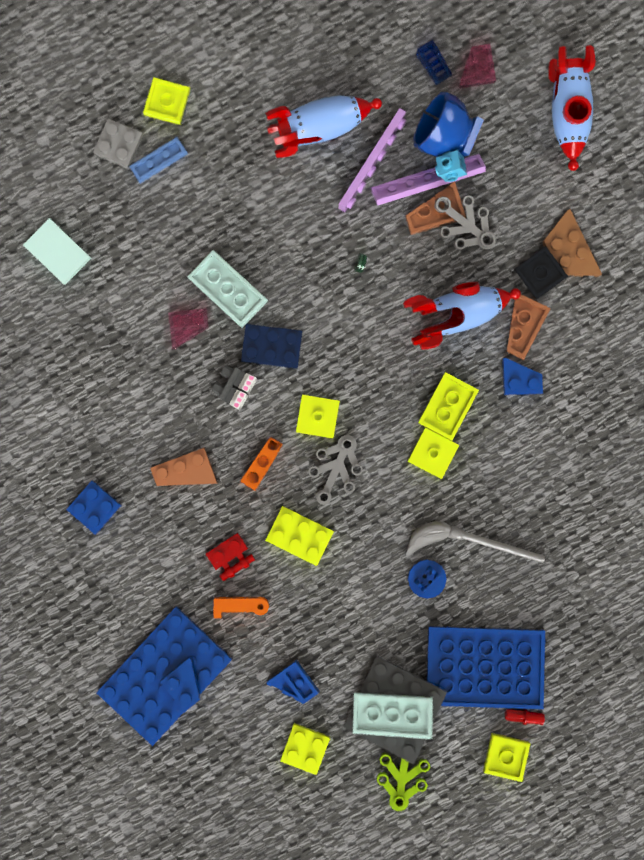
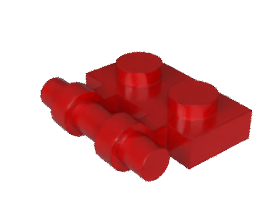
[206,533,255,581]

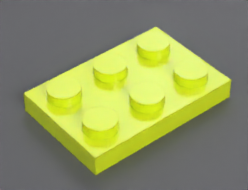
[418,372,479,441]
[265,506,334,566]

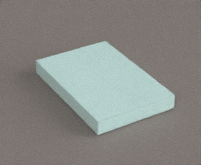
[23,218,91,285]

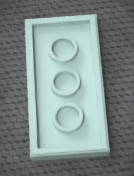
[187,250,268,328]
[353,692,433,739]

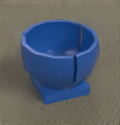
[413,92,484,157]

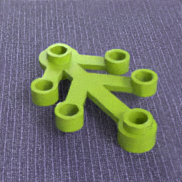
[377,753,430,811]

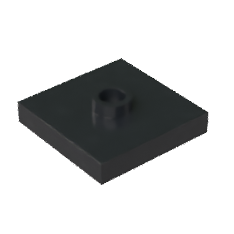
[514,246,568,300]

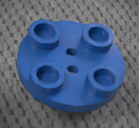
[408,559,447,599]

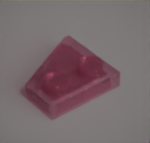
[459,44,496,89]
[168,308,209,350]

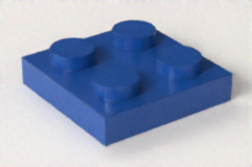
[66,481,122,535]

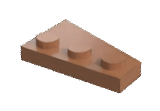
[405,181,466,235]
[507,295,551,360]
[150,448,218,486]

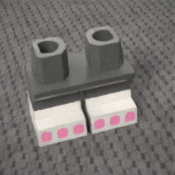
[212,366,257,410]

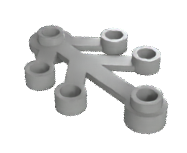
[434,195,496,250]
[308,435,363,505]

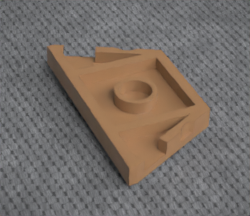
[542,209,602,277]

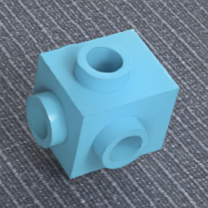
[435,150,467,182]

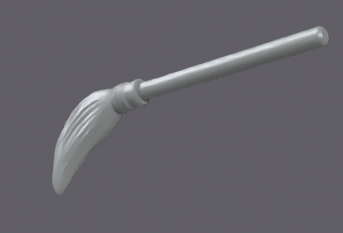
[405,521,545,563]

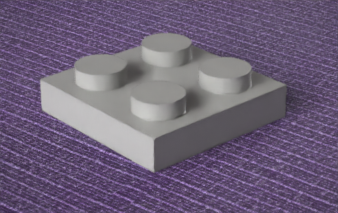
[93,119,143,169]

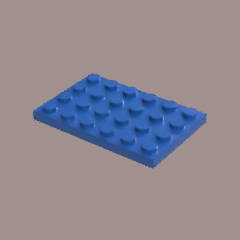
[97,606,232,746]
[427,626,545,709]

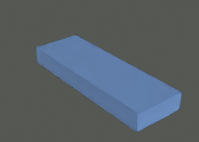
[129,137,188,183]

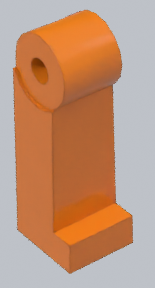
[240,437,283,491]
[214,597,269,618]

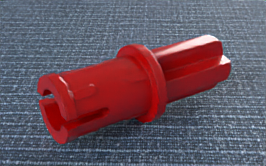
[505,709,545,725]

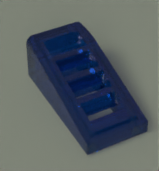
[416,40,452,86]

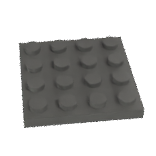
[344,656,448,764]

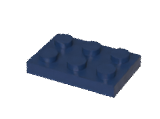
[241,324,302,369]

